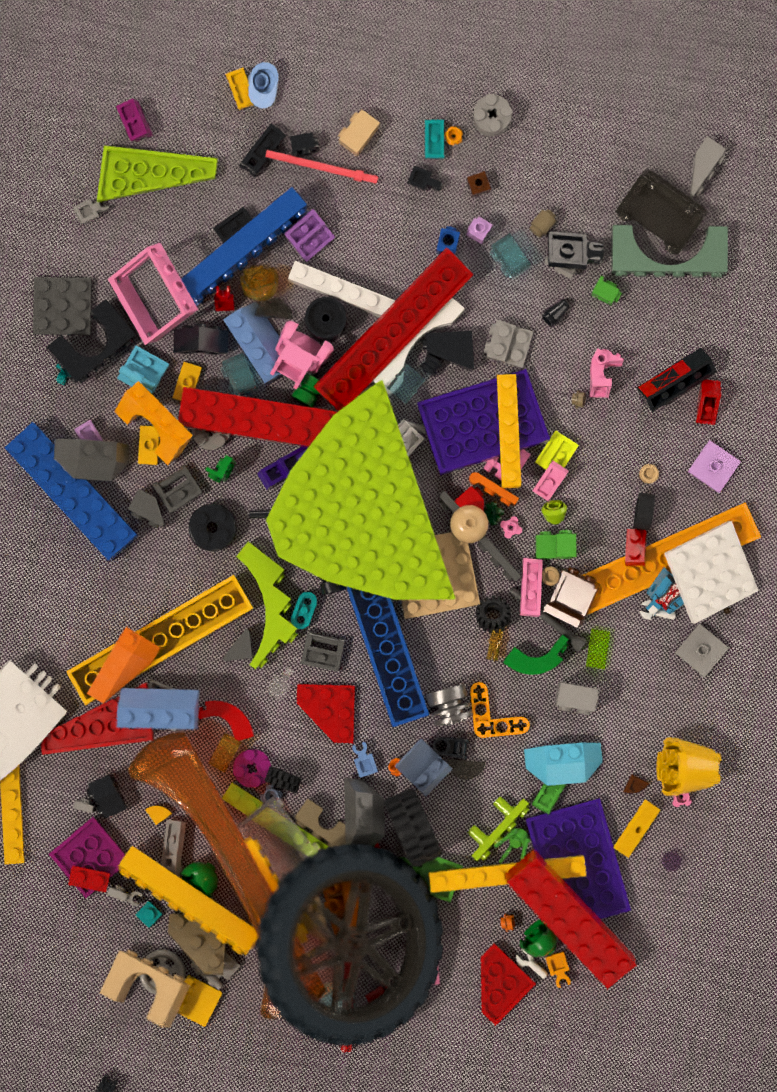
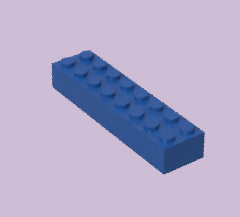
[181,187,308,307]
[4,422,138,562]
[346,587,429,727]

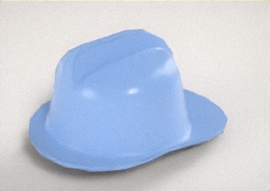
[248,62,278,108]

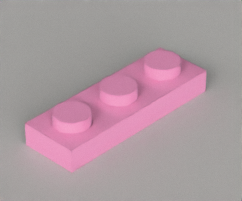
[520,558,543,617]

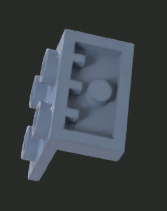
[395,739,452,796]

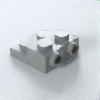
[484,320,533,369]

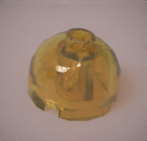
[240,265,279,302]

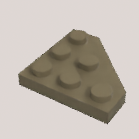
[168,914,226,975]

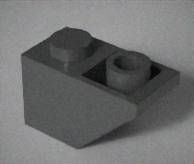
[128,489,165,529]

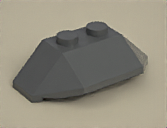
[54,439,129,481]
[344,778,385,847]

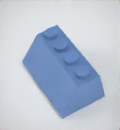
[223,302,283,386]
[117,688,199,729]

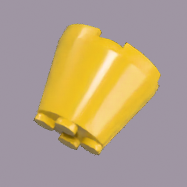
[656,738,721,796]

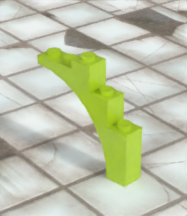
[236,542,298,669]

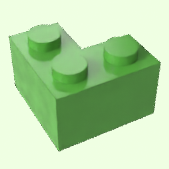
[535,530,576,559]

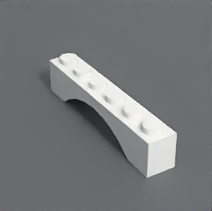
[288,261,396,317]
[372,298,465,397]

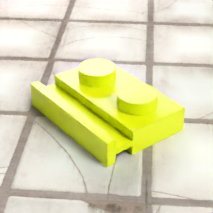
[535,430,579,470]

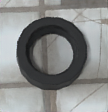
[634,493,655,530]

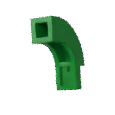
[502,635,568,675]

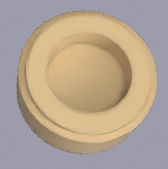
[639,464,659,484]
[542,567,560,586]

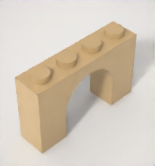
[100,949,190,1028]

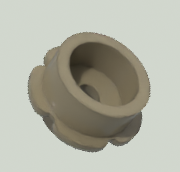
[572,390,586,409]

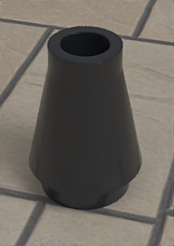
[542,299,570,327]

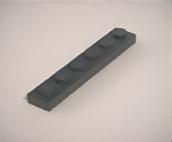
[439,491,521,582]

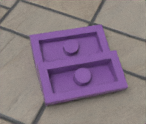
[284,209,335,262]

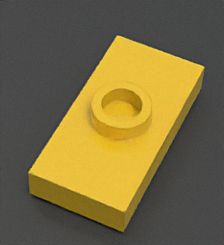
[226,68,254,110]
[172,362,202,401]
[138,426,159,465]

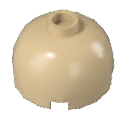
[450,505,489,543]

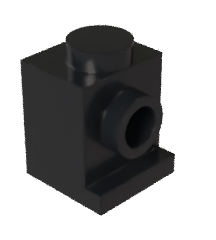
[290,132,319,157]

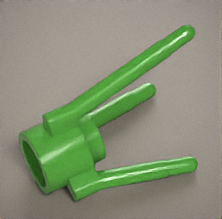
[495,828,530,864]

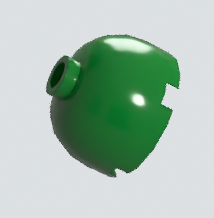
[180,862,218,898]
[519,919,558,957]

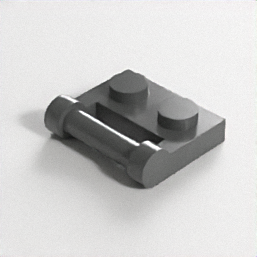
[152,464,203,513]
[301,630,346,672]

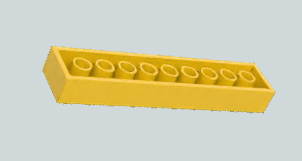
[66,575,254,705]

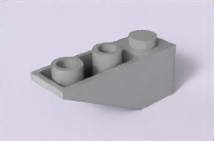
[689,136,726,199]

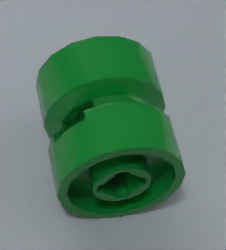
[291,373,320,408]

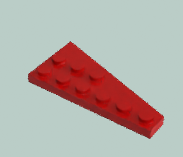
[41,682,155,755]

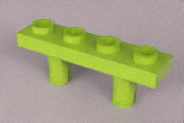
[467,796,530,862]

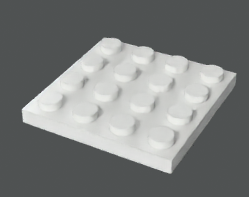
[664,521,759,624]

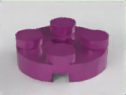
[233,749,271,787]

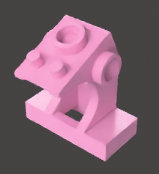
[589,348,623,398]

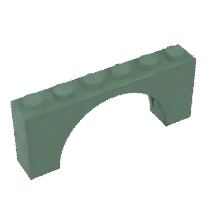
[611,225,728,278]

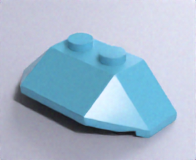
[524,743,603,786]

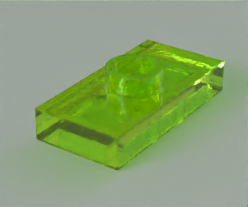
[585,629,610,670]

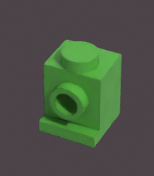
[591,276,622,306]

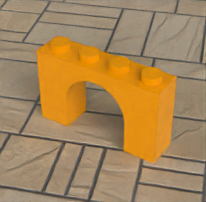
[114,381,193,465]

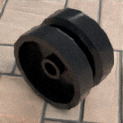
[305,297,347,342]

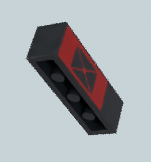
[636,348,717,412]

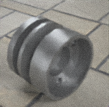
[426,684,473,726]

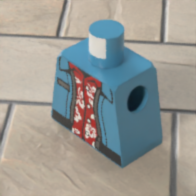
[646,567,684,615]

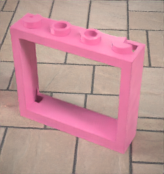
[108,243,198,345]

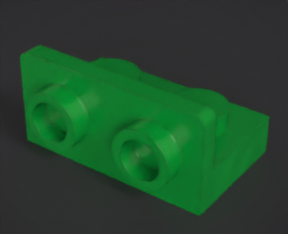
[205,455,236,483]

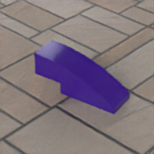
[257,447,308,490]

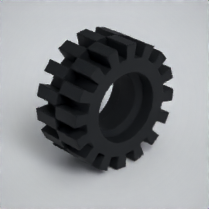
[476,596,511,633]
[264,766,302,793]

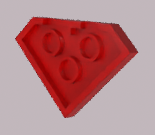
[297,684,355,743]
[480,943,536,1026]

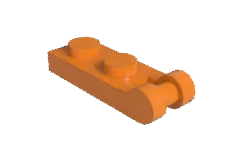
[469,472,519,506]

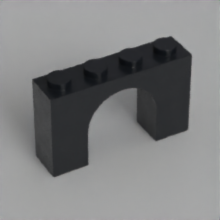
[46,299,136,384]

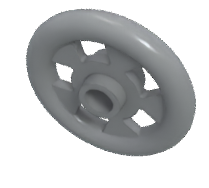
[140,949,186,995]

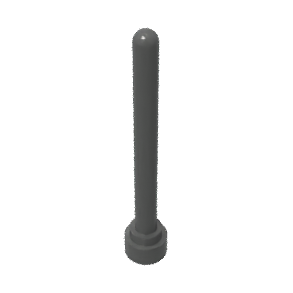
[510,588,587,652]

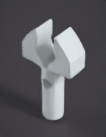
[639,600,676,620]
[516,949,548,979]

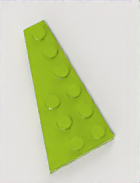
[97,146,218,202]

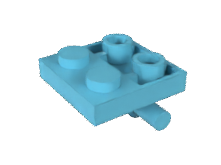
[117,346,170,395]

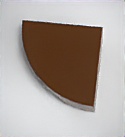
[623,774,649,794]

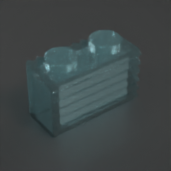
[489,233,531,280]
[220,353,258,396]

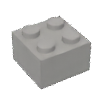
[554,682,599,715]

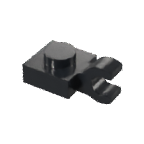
[407,165,442,192]

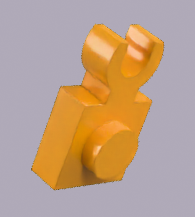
[545,951,571,988]

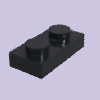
[213,206,253,244]

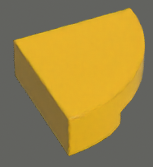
[145,806,172,825]

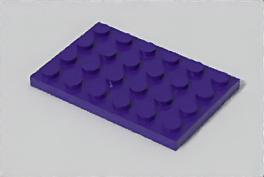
[417,369,550,475]
[525,798,631,919]

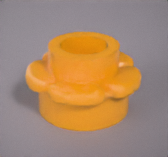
[444,127,463,145]

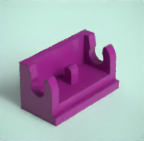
[116,98,153,142]

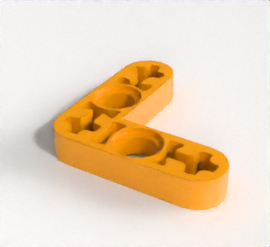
[470,682,530,738]

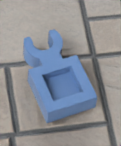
[352,742,378,778]

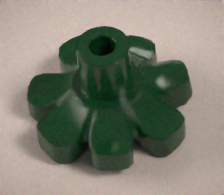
[484,501,504,526]

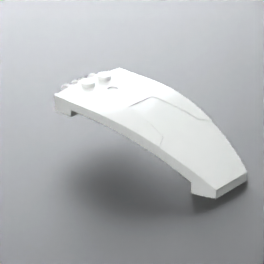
[0,661,67,780]

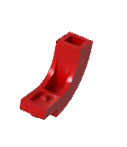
[198,701,255,742]

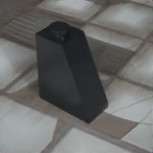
[422,331,474,371]

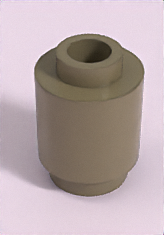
[529,209,557,238]

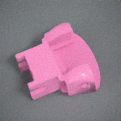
[270,321,334,389]

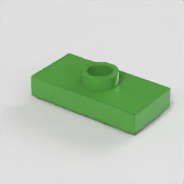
[532,784,567,815]

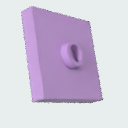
[688,440,741,493]

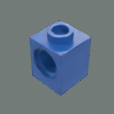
[436,226,460,255]

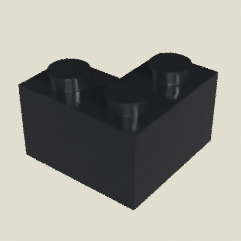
[173,324,228,355]
[86,773,128,819]

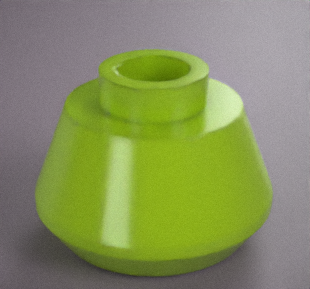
[541,500,567,525]

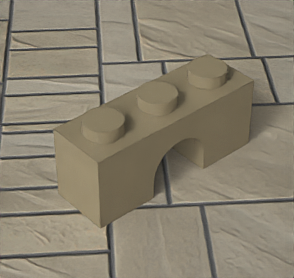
[294,798,346,847]

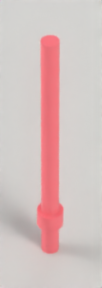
[265,150,378,184]

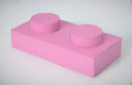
[533,461,568,501]

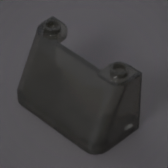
[615,169,708,255]

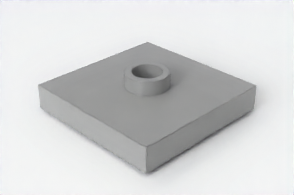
[675,623,729,678]

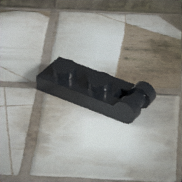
[239,124,286,178]

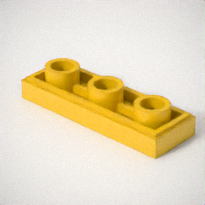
[613,800,660,858]

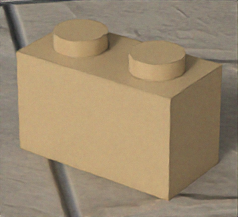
[338,109,380,157]

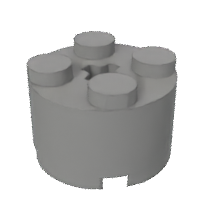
[473,94,512,137]

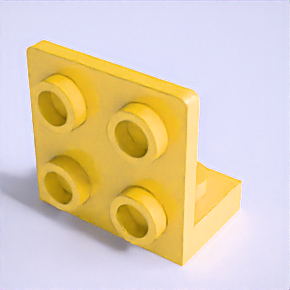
[177,975,222,1027]

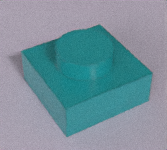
[136,901,163,928]

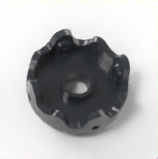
[189,504,237,552]

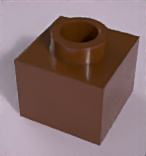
[466,171,491,198]

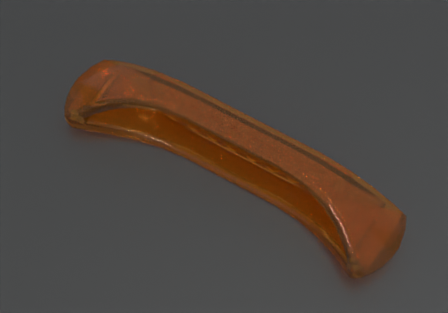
[128,732,326,1019]

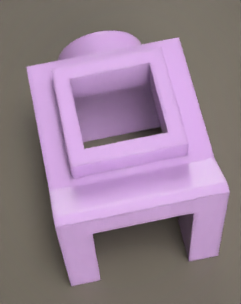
[466,217,492,245]

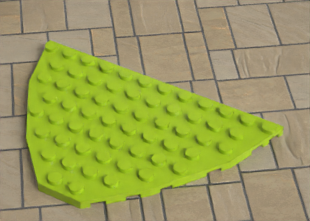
[266,380,456,600]

